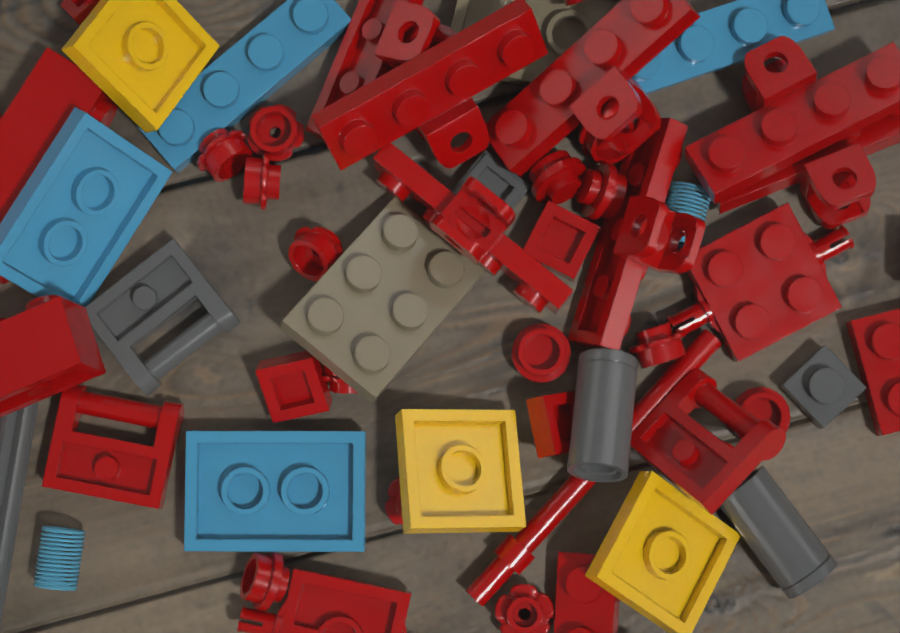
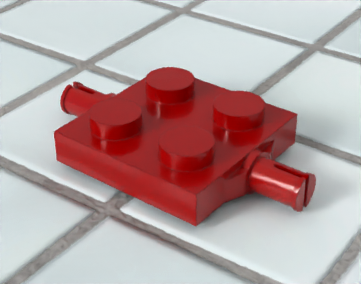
[666,203,854,362]
[237,567,412,633]

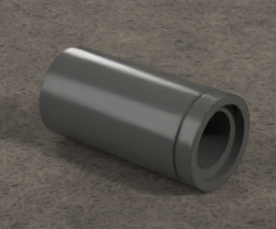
[567,348,638,483]
[720,466,837,599]

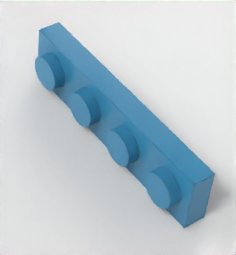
[137,0,351,173]
[632,0,835,95]

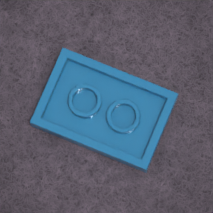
[0,107,173,307]
[184,431,366,552]

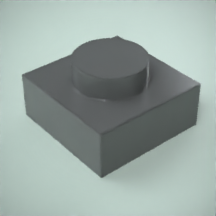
[779,345,867,429]

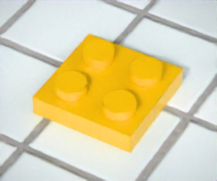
[61,0,220,133]
[395,409,526,534]
[585,471,741,633]

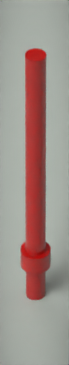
[465,329,722,607]

